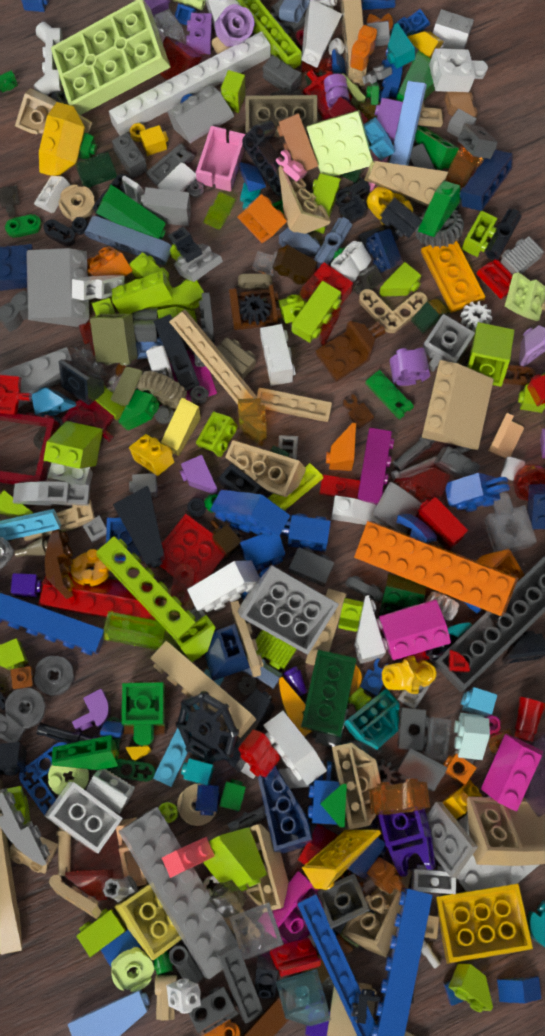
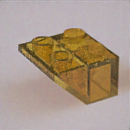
[238,398,267,446]

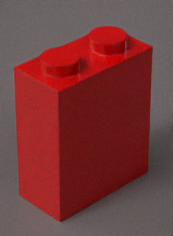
[417,497,468,551]

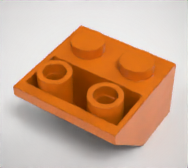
[87,246,133,277]

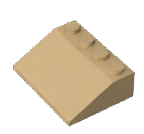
[422,360,494,450]

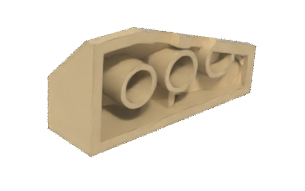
[225,440,306,497]
[342,865,412,957]

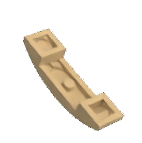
[24,500,95,541]

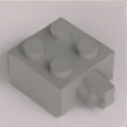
[423,314,475,372]

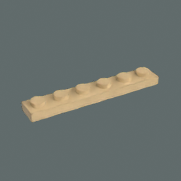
[169,309,257,409]

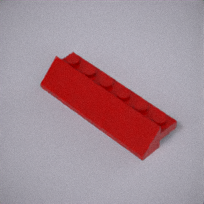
[39,572,161,625]

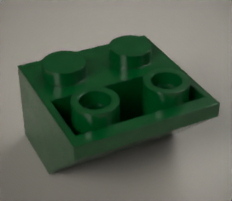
[378,574,426,618]

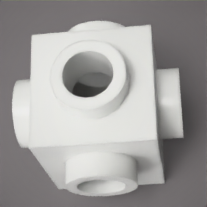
[166,978,201,1014]

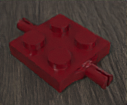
[61,396,115,442]

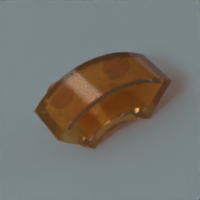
[445,145,483,191]
[369,778,430,815]

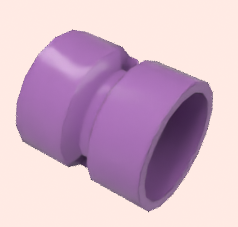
[324,74,350,108]

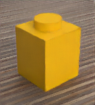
[139,125,168,156]

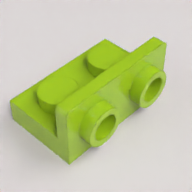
[196,412,238,457]

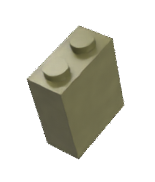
[90,314,138,365]

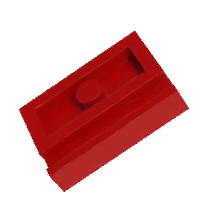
[476,259,513,299]
[270,938,321,977]

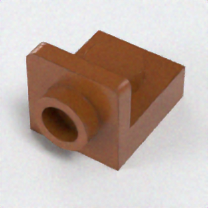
[11,666,35,689]

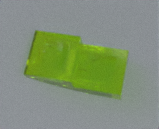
[203,192,236,230]

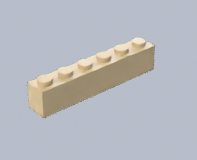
[150,641,257,738]

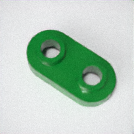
[5,214,42,238]

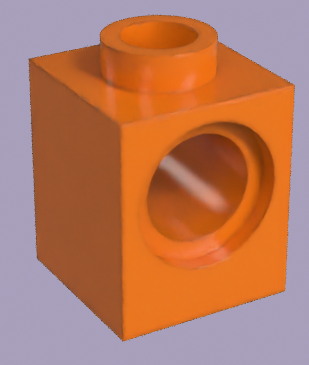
[443,753,476,785]

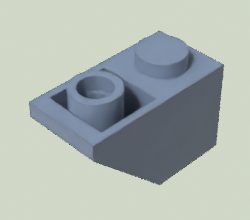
[279,227,320,256]

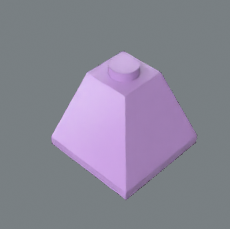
[519,325,545,367]

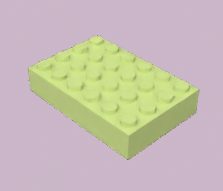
[51,0,170,115]

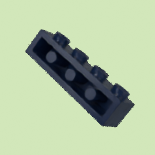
[460,150,512,211]

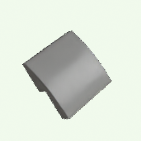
[372,482,422,534]

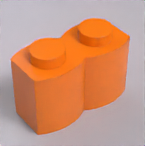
[350,25,377,71]

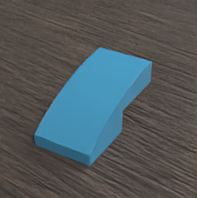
[364,117,395,161]

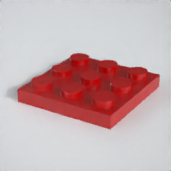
[159,514,225,588]

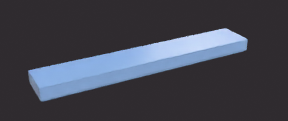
[389,81,427,166]

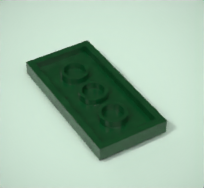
[301,650,357,737]

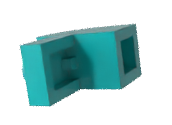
[526,900,545,948]

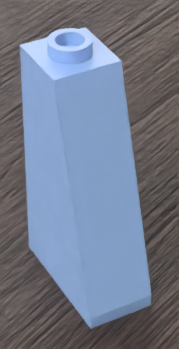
[68,990,150,1036]

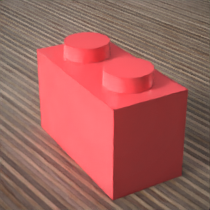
[162,837,215,878]

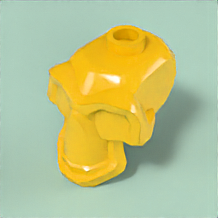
[366,187,413,225]
[382,655,437,694]

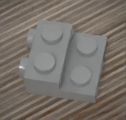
[174,243,223,282]

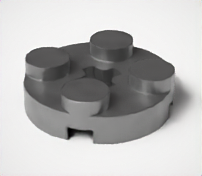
[34,656,75,696]
[5,688,47,729]

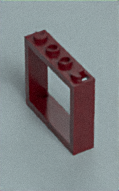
[0,412,60,485]

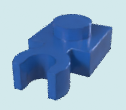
[359,658,389,696]

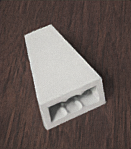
[301,0,342,68]

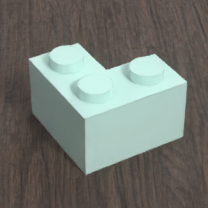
[454,713,490,760]

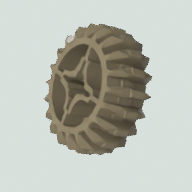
[137,371,187,409]

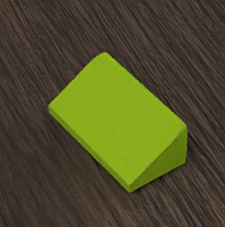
[95,386,126,421]

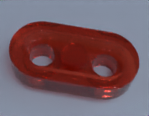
[171,564,195,604]

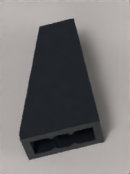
[113,486,165,568]
[214,689,275,773]

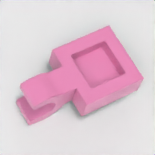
[276,150,307,182]

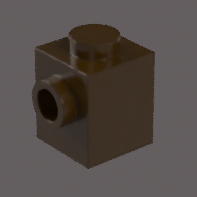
[212,524,242,558]

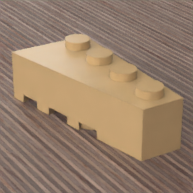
[364,161,448,207]

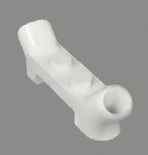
[34,22,63,96]

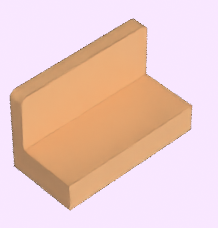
[488,413,524,459]

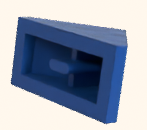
[497,976,541,1003]

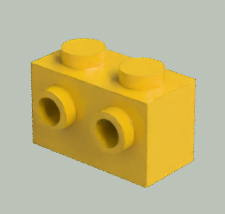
[129,434,174,476]

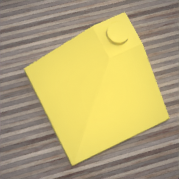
[114,883,181,960]

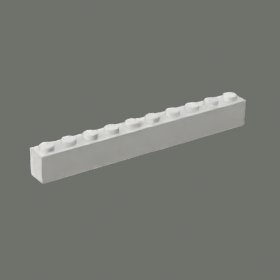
[109,32,270,136]

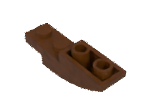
[45,529,73,599]

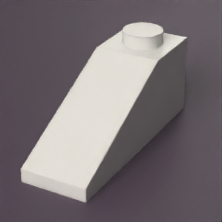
[331,495,388,527]

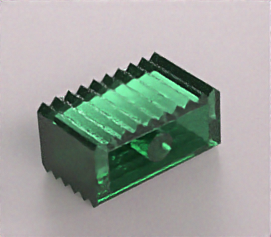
[75,152,117,188]

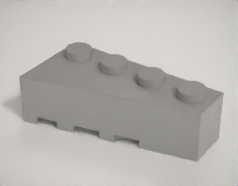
[0,347,72,411]

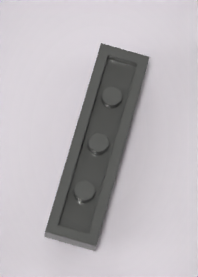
[216,942,264,1024]

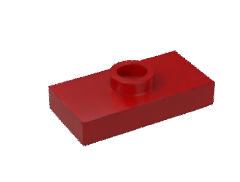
[319,475,360,499]

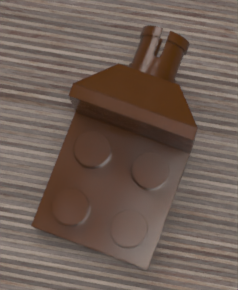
[315,321,385,382]

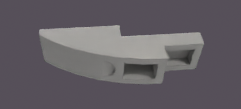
[13,482,91,506]
[0,788,50,866]

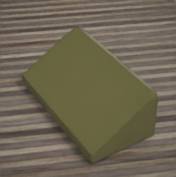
[111,367,143,406]

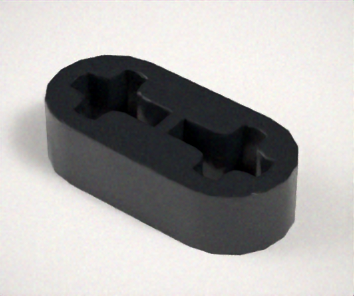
[43,219,76,246]

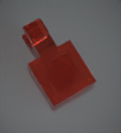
[302,58,332,73]
[299,275,319,302]
[78,322,95,356]

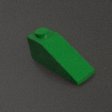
[415,125,459,170]
[418,181,460,237]
[51,735,119,770]

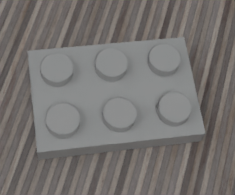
[427,802,478,878]

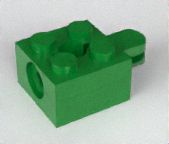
[122,682,165,746]

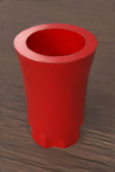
[514,697,545,742]

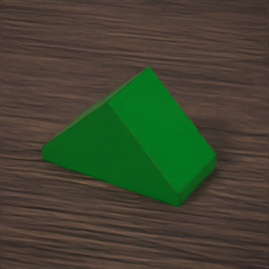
[320,784,347,827]

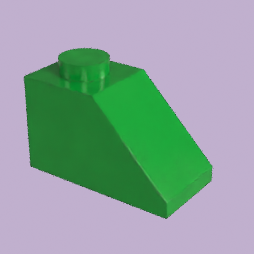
[118,389,160,431]

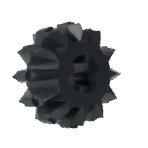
[240,293,271,326]

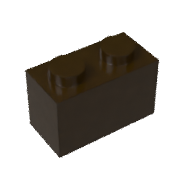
[272,245,317,285]

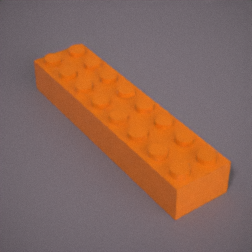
[354,521,518,616]

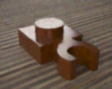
[343,394,374,429]

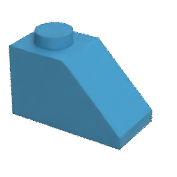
[32,387,76,417]

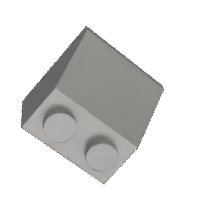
[433,9,474,50]

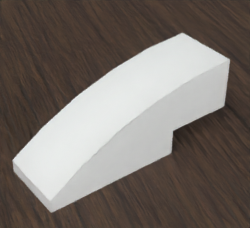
[72,275,125,300]

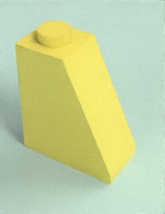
[161,398,201,456]

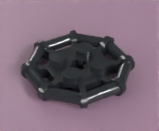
[175,691,240,765]

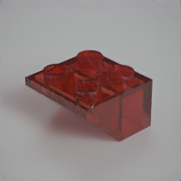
[394,467,450,499]

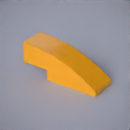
[279,677,312,737]

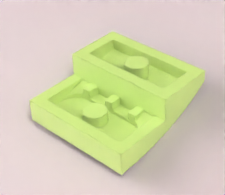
[505,272,545,321]

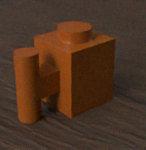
[367,857,406,894]

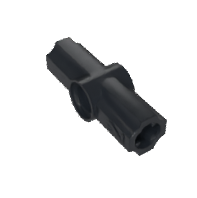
[484,208,522,260]

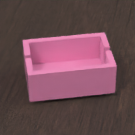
[196,126,245,192]

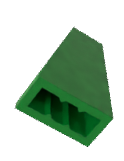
[396,51,435,102]
[96,185,166,240]

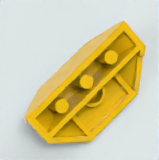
[39,102,85,176]

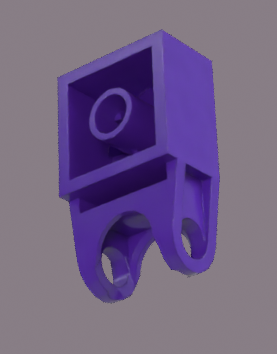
[378,795,435,878]

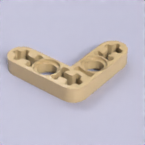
[359,289,427,333]

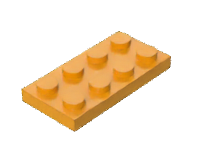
[421,241,485,313]

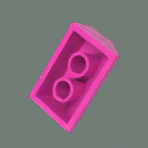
[379,599,451,660]
[481,734,544,812]
[259,871,324,944]

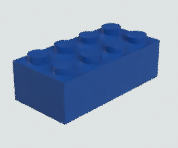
[210,490,290,537]

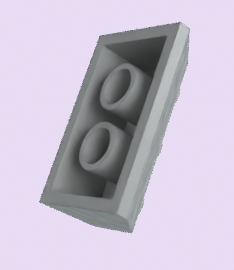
[167,85,234,143]

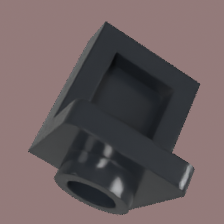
[338,194,368,224]
[351,989,380,1024]

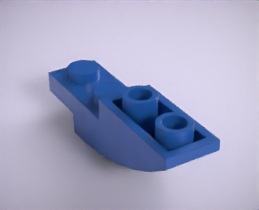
[378,47,402,105]

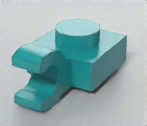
[240,182,261,210]

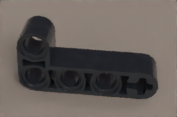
[242,120,282,196]

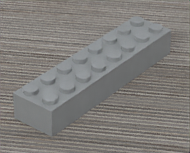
[118,807,244,979]

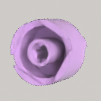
[215,4,254,47]

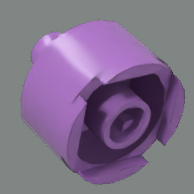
[389,348,430,386]

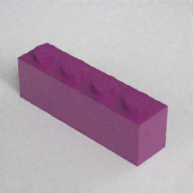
[357,428,394,505]

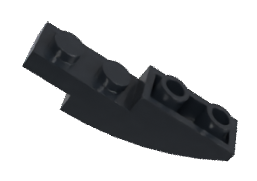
[153,314,200,391]

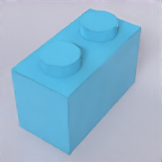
[461,687,497,717]

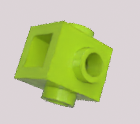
[278,295,307,324]

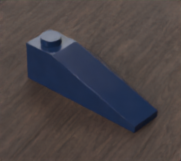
[258,766,313,853]

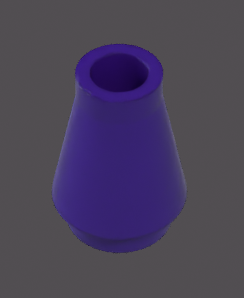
[283,666,308,696]

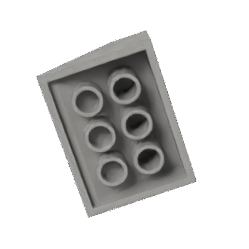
[27,248,89,327]
[237,565,339,655]

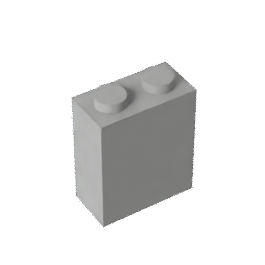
[141,187,191,227]

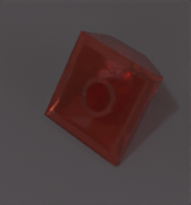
[159,36,202,80]
[65,869,113,900]

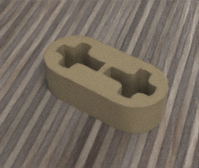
[238,274,272,289]

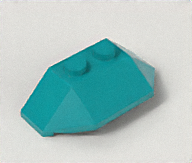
[343,688,400,750]

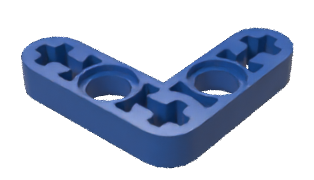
[19,742,67,816]

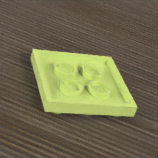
[307,110,374,177]

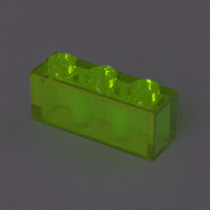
[104,611,166,650]

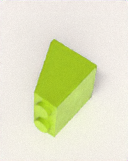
[467,322,514,387]
[44,421,103,469]
[203,827,267,894]

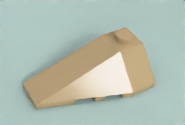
[15,88,92,134]
[279,165,331,234]

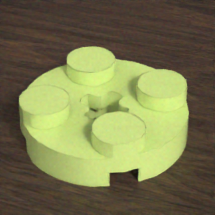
[48,765,89,795]
[111,947,154,992]

